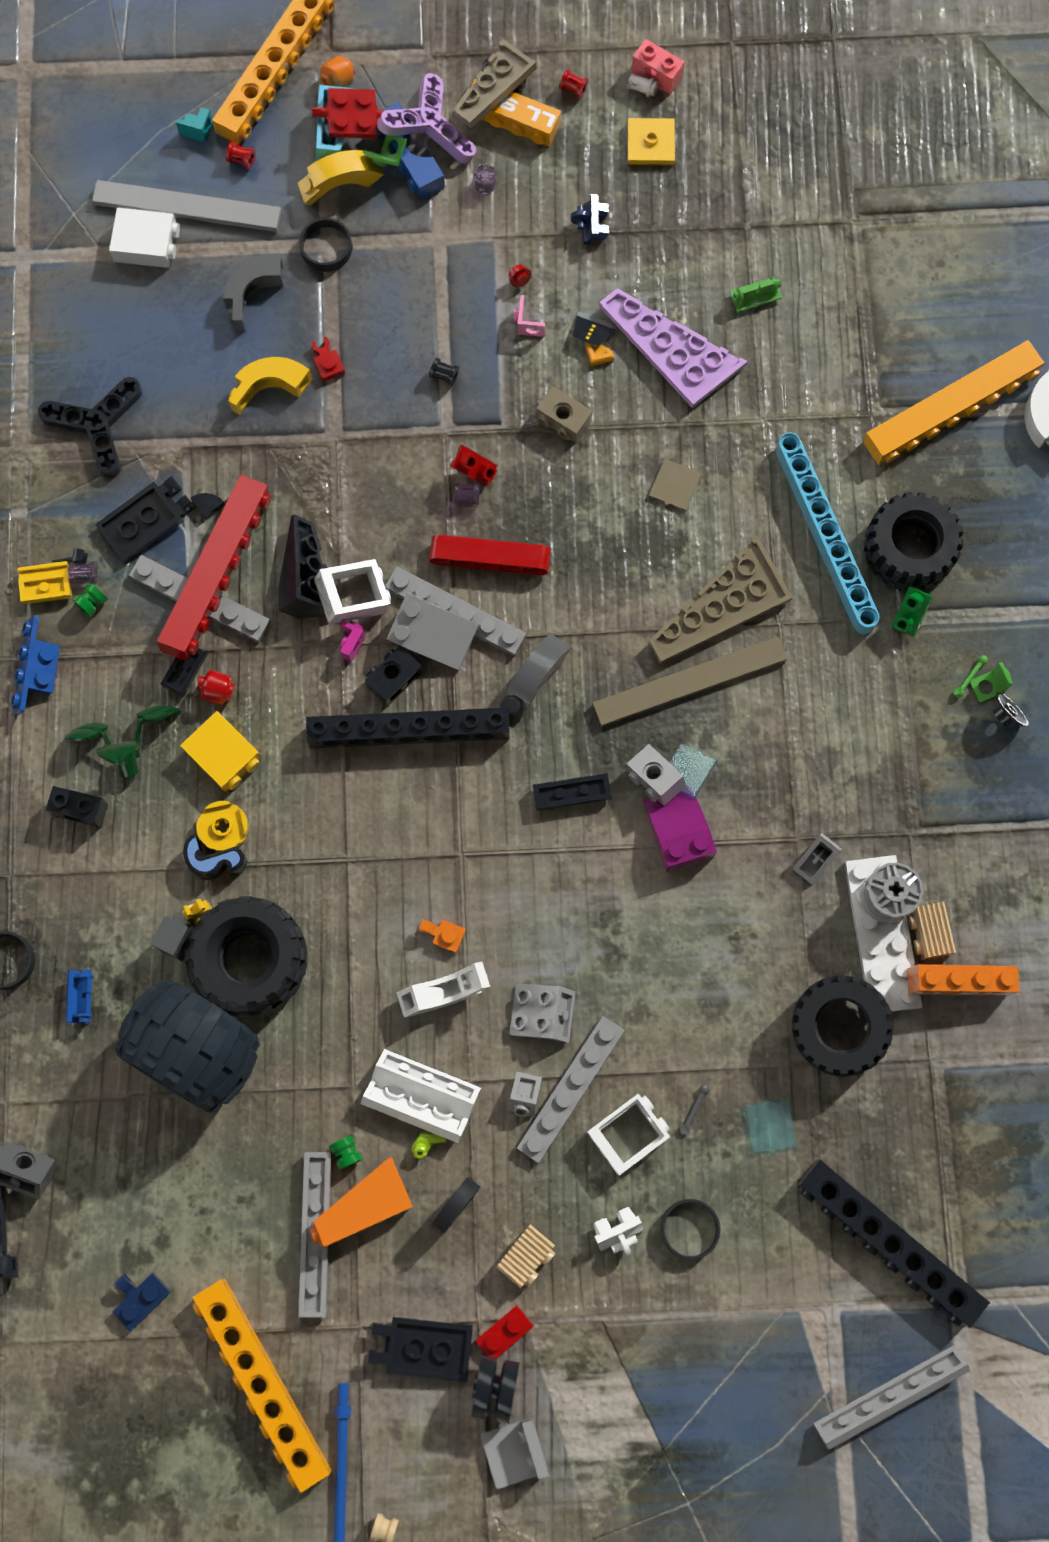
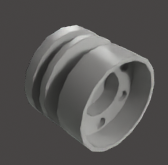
[861,862,923,923]

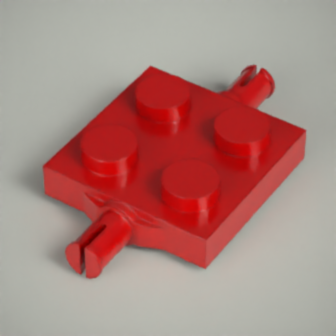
[312,88,386,139]

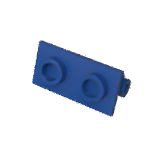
[66,969,94,1024]

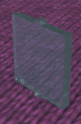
[669,743,717,798]
[745,1100,796,1152]

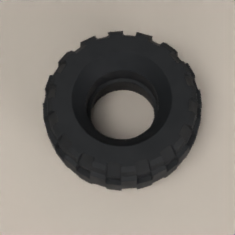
[185,896,308,1018]

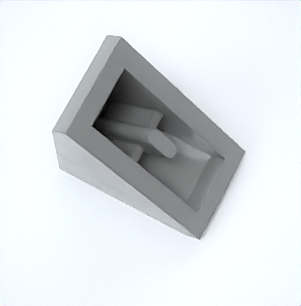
[792,833,841,885]

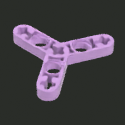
[377,73,476,164]

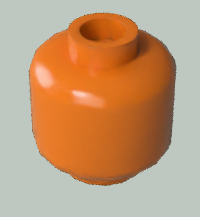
[320,56,355,87]

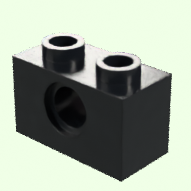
[365,646,423,706]
[45,786,108,828]

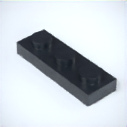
[533,773,612,811]

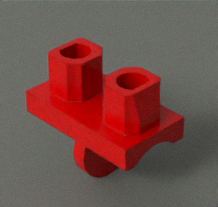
[449,444,498,487]

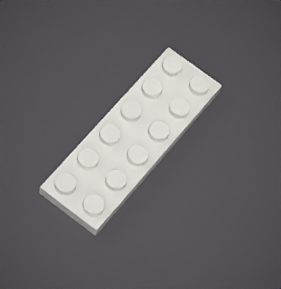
[844,855,922,1012]

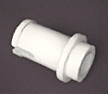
[627,73,658,97]

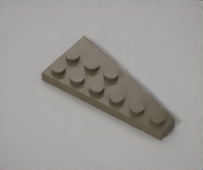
[649,535,792,664]

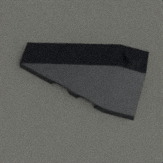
[278,514,328,619]

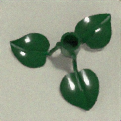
[64,705,182,777]

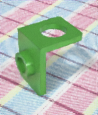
[363,135,407,167]
[969,662,1013,703]

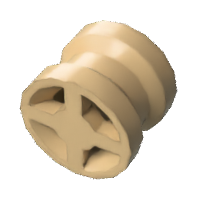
[369,1513,399,1542]

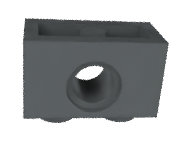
[150,915,193,962]
[0,1141,55,1199]

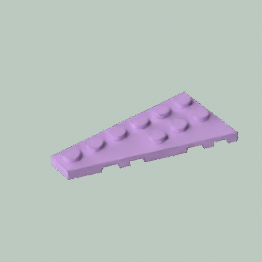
[599,288,748,408]

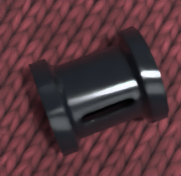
[429,357,460,386]

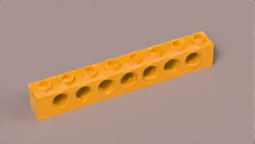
[212,0,335,145]
[193,1279,332,1493]

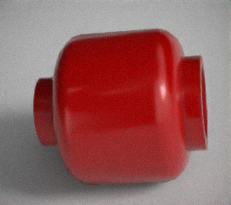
[196,670,235,706]

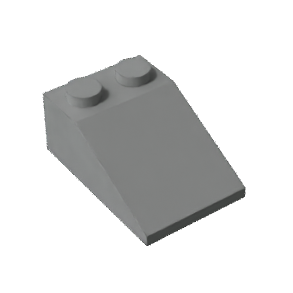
[387,593,479,670]

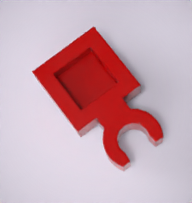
[311,337,346,382]

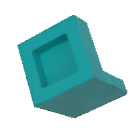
[176,107,213,142]

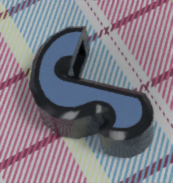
[183,833,248,880]

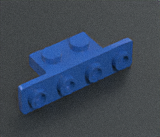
[11,615,60,716]

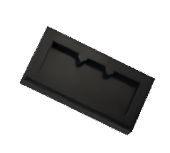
[160,648,208,697]

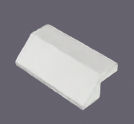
[360,1049,481,1143]

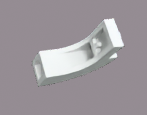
[1024,371,1049,448]
[397,962,490,1018]

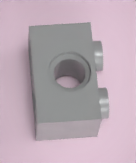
[627,744,686,806]

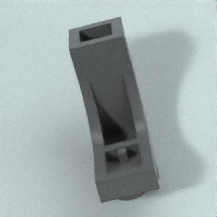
[223,253,284,331]
[500,634,571,720]

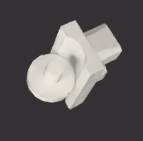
[594,1207,644,1256]

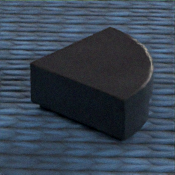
[190,493,225,519]

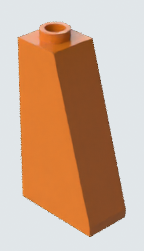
[309,1157,413,1249]

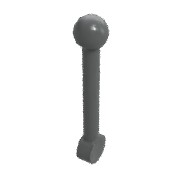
[680,1084,710,1135]

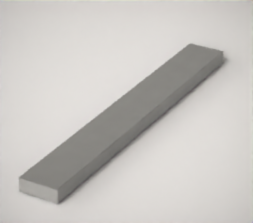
[92,180,282,232]

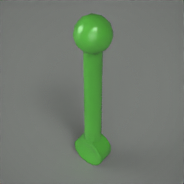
[953,655,988,698]

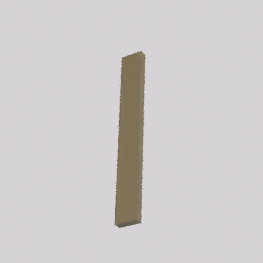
[592,636,788,727]

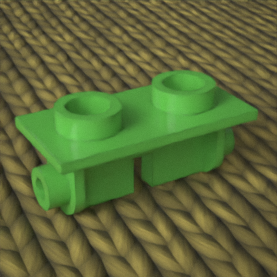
[729,277,782,313]

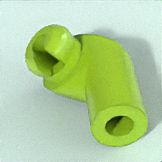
[412,1131,446,1159]

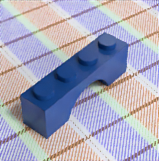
[377,102,445,200]

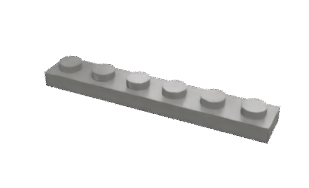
[129,555,271,643]
[385,566,527,657]
[517,1016,625,1163]
[298,1152,332,1318]
[813,1345,971,1450]

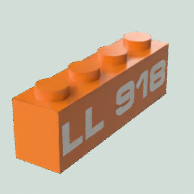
[907,964,1020,996]

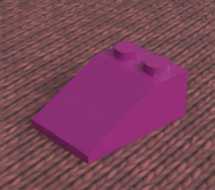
[643,785,717,872]

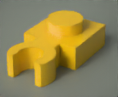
[182,899,212,924]

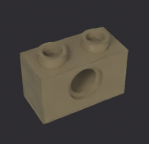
[536,386,593,443]

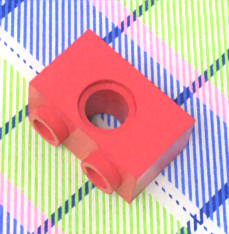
[632,39,685,95]

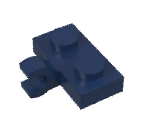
[112,1272,171,1332]

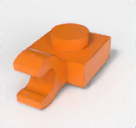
[419,919,466,954]

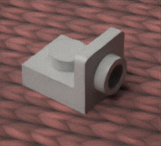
[508,1072,542,1117]

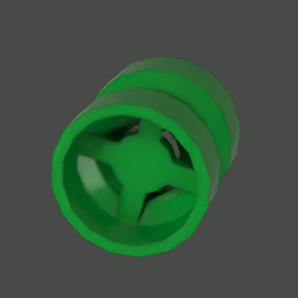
[73,582,108,617]
[329,1135,363,1171]

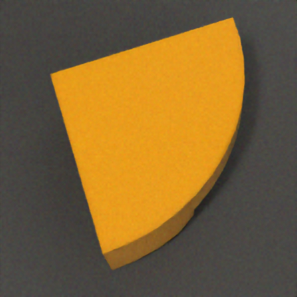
[585,342,614,366]

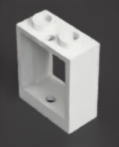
[314,559,391,625]
[587,1094,670,1176]

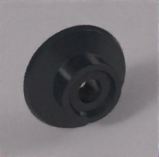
[992,692,1029,728]

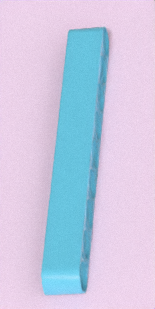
[776,432,879,635]

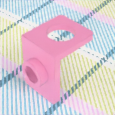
[514,295,545,337]

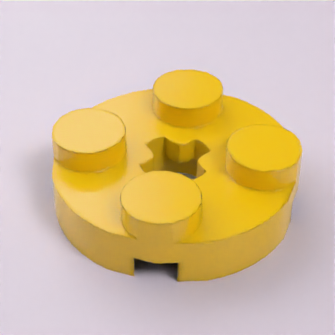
[196,801,249,852]

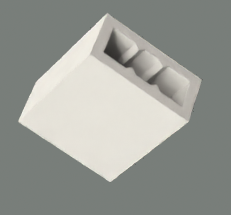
[109,208,180,268]

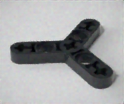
[38,377,143,478]

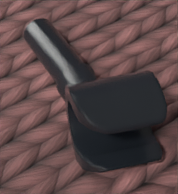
[52,549,88,566]

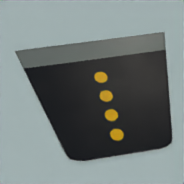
[573,311,617,346]

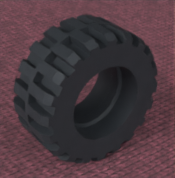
[864,492,964,590]
[792,975,894,1077]

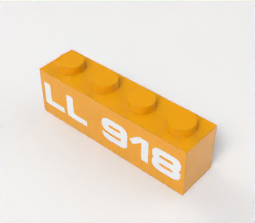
[471,78,561,147]

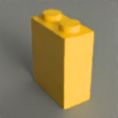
[180,711,262,793]

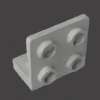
[509,984,576,1043]
[481,1417,549,1489]

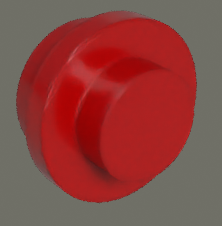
[508,264,532,287]

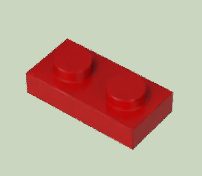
[475,1305,534,1359]

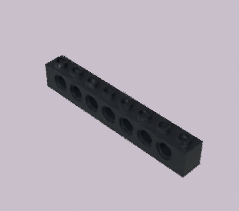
[306,707,510,749]
[797,1159,990,1328]

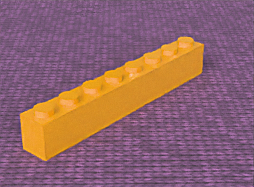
[863,340,1044,465]

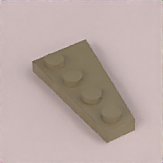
[453,39,537,128]

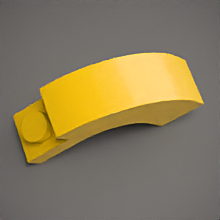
[298,150,384,205]
[228,357,312,415]

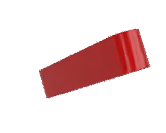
[429,535,551,575]

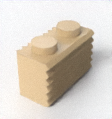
[907,902,956,961]
[496,1224,555,1288]

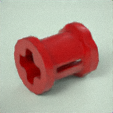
[559,69,589,99]
[226,141,256,169]

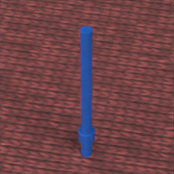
[334,1383,351,1542]

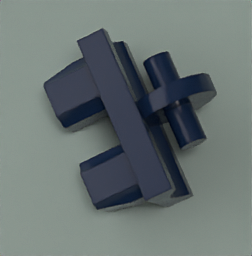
[570,194,609,245]

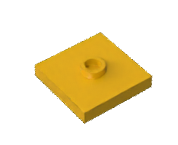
[628,118,675,165]

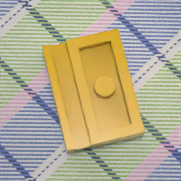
[17,561,72,605]

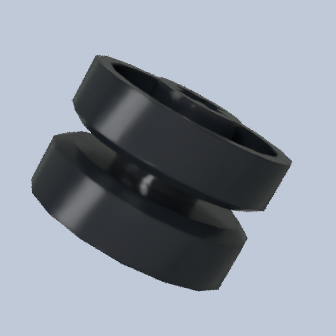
[471,1355,520,1424]

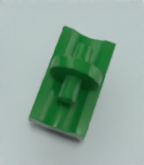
[892,585,933,637]

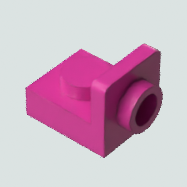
[339,620,366,663]

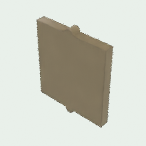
[649,459,702,512]

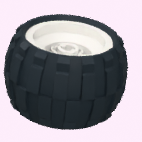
[115,980,260,1113]

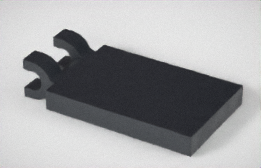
[95,476,195,564]
[368,1316,473,1382]

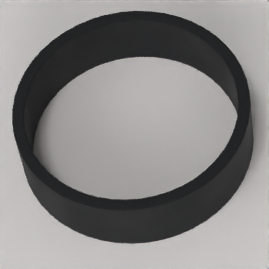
[299,217,352,272]
[0,931,35,990]
[432,1177,481,1234]
[661,1199,720,1259]

